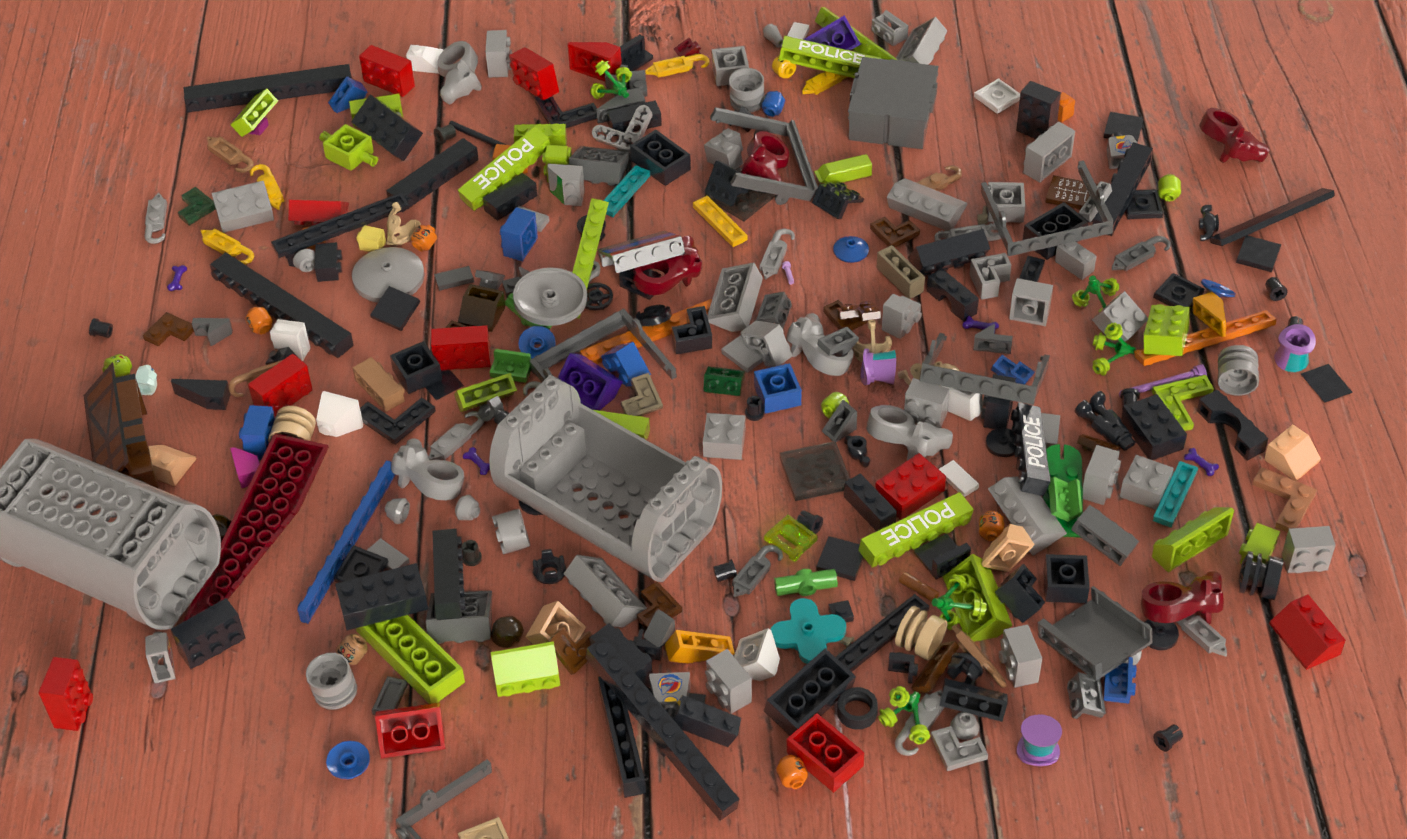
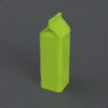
[814,154,872,184]

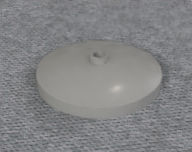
[352,247,425,303]
[513,268,587,326]

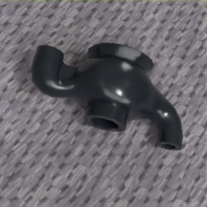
[1199,205,1219,241]
[844,435,870,468]

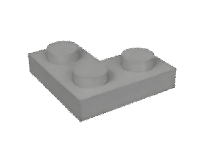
[931,726,988,771]

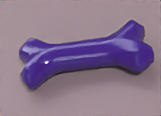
[167,265,187,291]
[962,316,999,334]
[462,447,490,475]
[1184,448,1219,476]

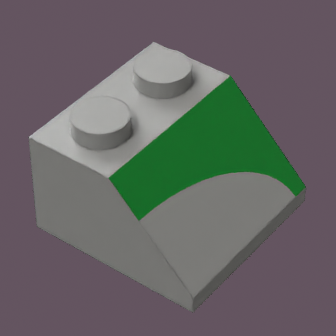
[548,164,585,206]

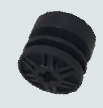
[1238,551,1284,600]

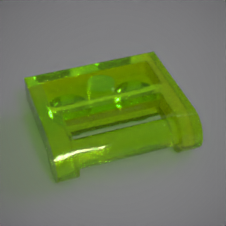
[764,515,818,562]

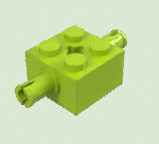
[319,124,378,171]

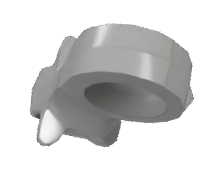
[438,41,482,105]
[786,313,854,376]
[866,405,953,461]
[391,438,464,501]

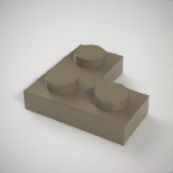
[620,372,663,416]

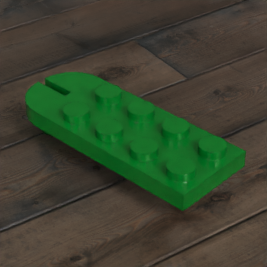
[1042,444,1083,538]

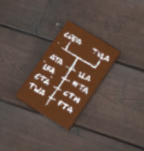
[1045,175,1098,210]

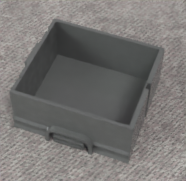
[848,57,939,149]

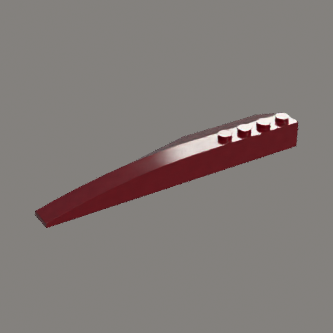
[183,434,329,622]

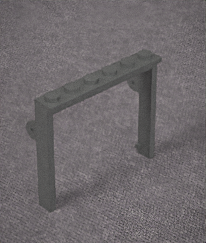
[710,107,818,205]
[981,160,1113,256]
[529,309,677,382]
[920,333,1050,405]
[395,759,492,839]

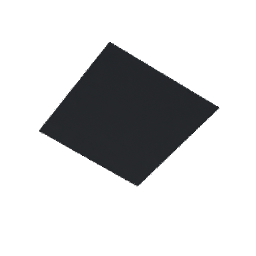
[1301,364,1353,403]
[425,370,464,400]

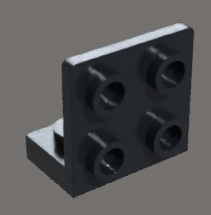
[812,182,864,219]
[914,534,971,580]

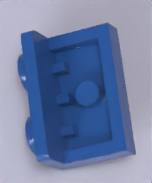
[1103,657,1137,704]

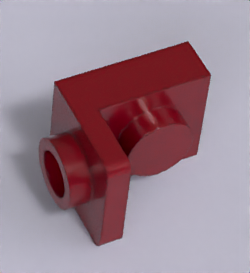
[674,38,701,57]

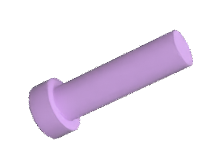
[782,261,794,285]

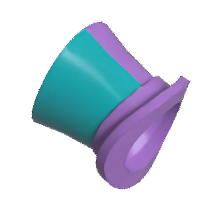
[1274,324,1316,372]
[860,349,896,385]
[1016,714,1062,766]

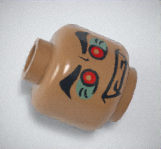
[336,634,367,665]

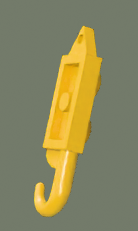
[645,54,710,78]
[802,71,848,95]
[249,164,284,210]
[200,228,255,265]

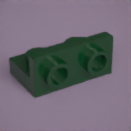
[703,366,745,396]

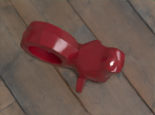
[1199,108,1269,163]
[741,131,789,182]
[633,236,703,295]
[1141,571,1224,624]

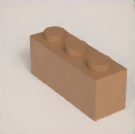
[352,357,405,412]

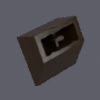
[458,284,506,332]

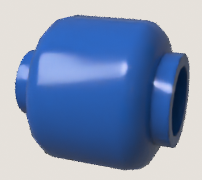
[761,91,785,117]

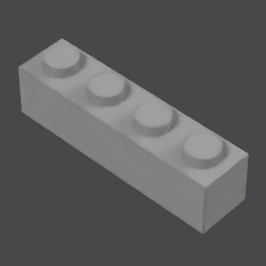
[1079,181,1112,222]

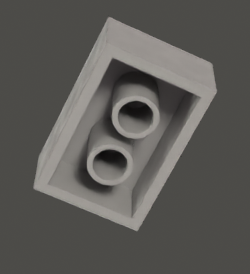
[1023,122,1075,183]
[212,180,274,233]

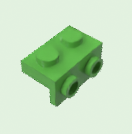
[489,349,531,383]
[1049,477,1083,522]

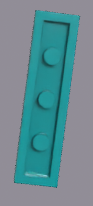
[603,165,650,217]
[1153,461,1199,528]

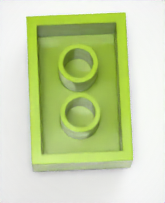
[1144,304,1189,356]

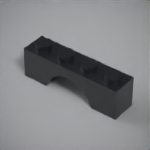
[1197,389,1268,461]

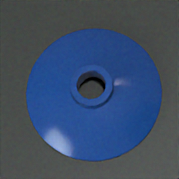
[833,236,869,263]
[1201,279,1236,297]
[518,326,556,359]
[326,741,370,779]

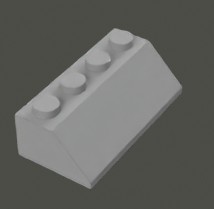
[896,17,947,65]
[887,178,968,231]
[707,263,763,332]
[988,477,1067,556]
[564,555,647,628]

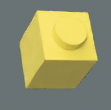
[357,225,386,252]

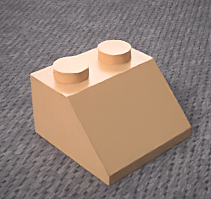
[1264,424,1321,481]
[149,445,196,486]
[981,524,1035,572]
[526,601,586,645]

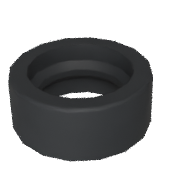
[837,687,878,730]

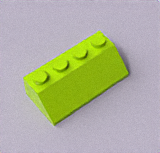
[1152,507,1234,572]
[943,554,1012,642]

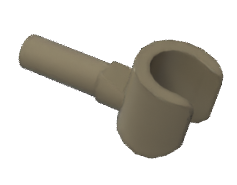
[977,206,988,225]

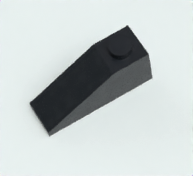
[171,379,231,410]

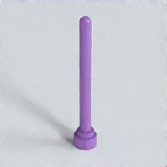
[1119,364,1207,396]

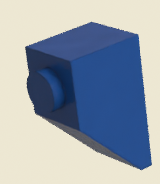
[328,77,368,113]

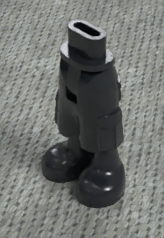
[1075,391,1136,451]

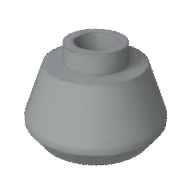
[293,249,315,272]
[455,495,480,520]
[385,498,410,524]
[950,712,980,740]

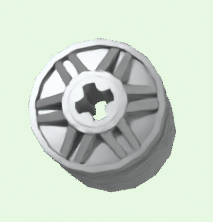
[729,68,765,113]
[1218,345,1259,396]
[306,653,358,710]

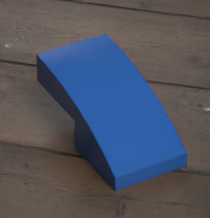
[991,355,1035,385]

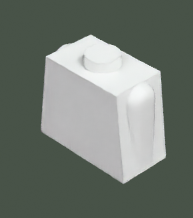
[270,319,310,361]
[942,386,983,421]

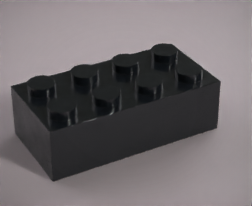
[351,94,423,161]
[908,229,990,277]
[335,563,428,630]
[764,648,856,736]

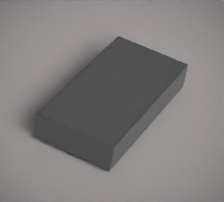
[434,266,474,291]
[372,676,408,715]

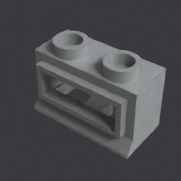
[871,10,908,46]

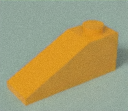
[1193,292,1226,337]
[665,630,735,664]

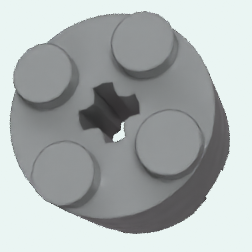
[492,509,530,555]

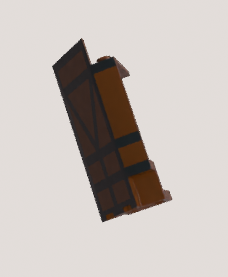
[83,362,160,489]

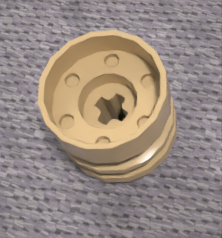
[268,406,316,443]
[895,606,947,660]

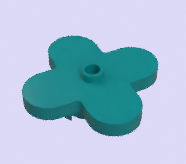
[770,598,846,664]

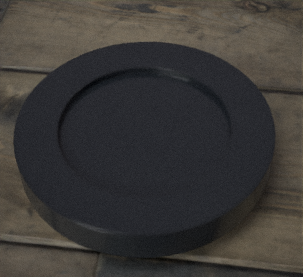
[986,428,1016,457]
[1144,619,1179,650]

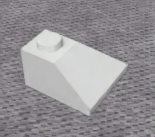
[406,45,443,74]
[316,391,363,437]
[734,628,780,681]

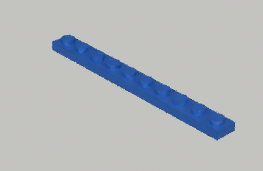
[297,460,396,624]

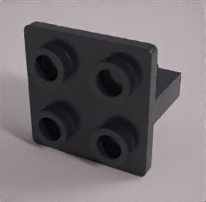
[620,34,653,71]
[705,160,749,206]

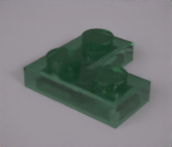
[178,187,216,226]

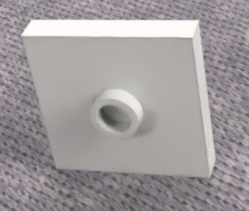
[974,79,1020,114]

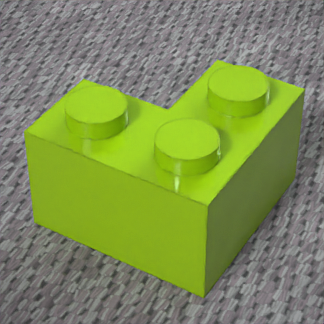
[542,145,572,183]

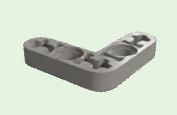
[592,105,652,151]

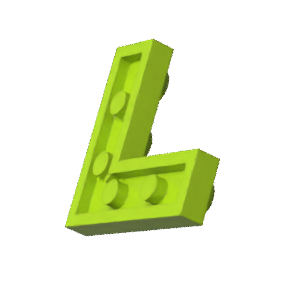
[1152,375,1214,431]

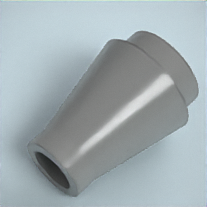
[763,24,783,48]

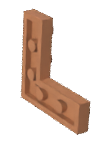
[1252,467,1317,532]

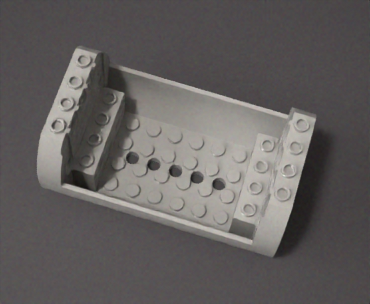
[489,375,722,582]
[0,439,221,630]

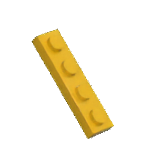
[693,196,748,247]

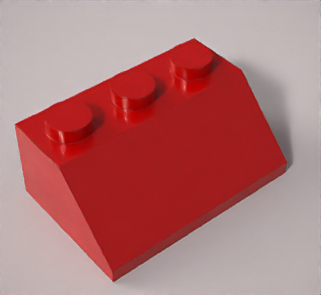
[288,200,349,225]
[1269,594,1346,670]
[375,702,446,759]

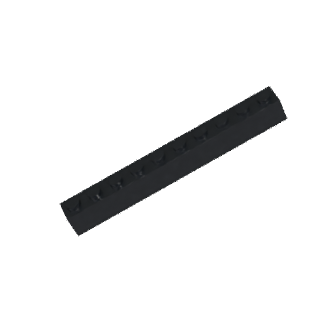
[183,64,352,113]
[210,252,354,358]
[586,637,740,821]

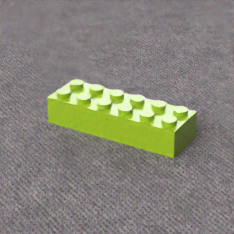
[355,615,465,704]

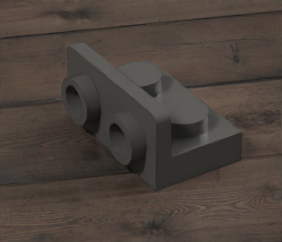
[756,292,792,329]
[1067,672,1106,719]

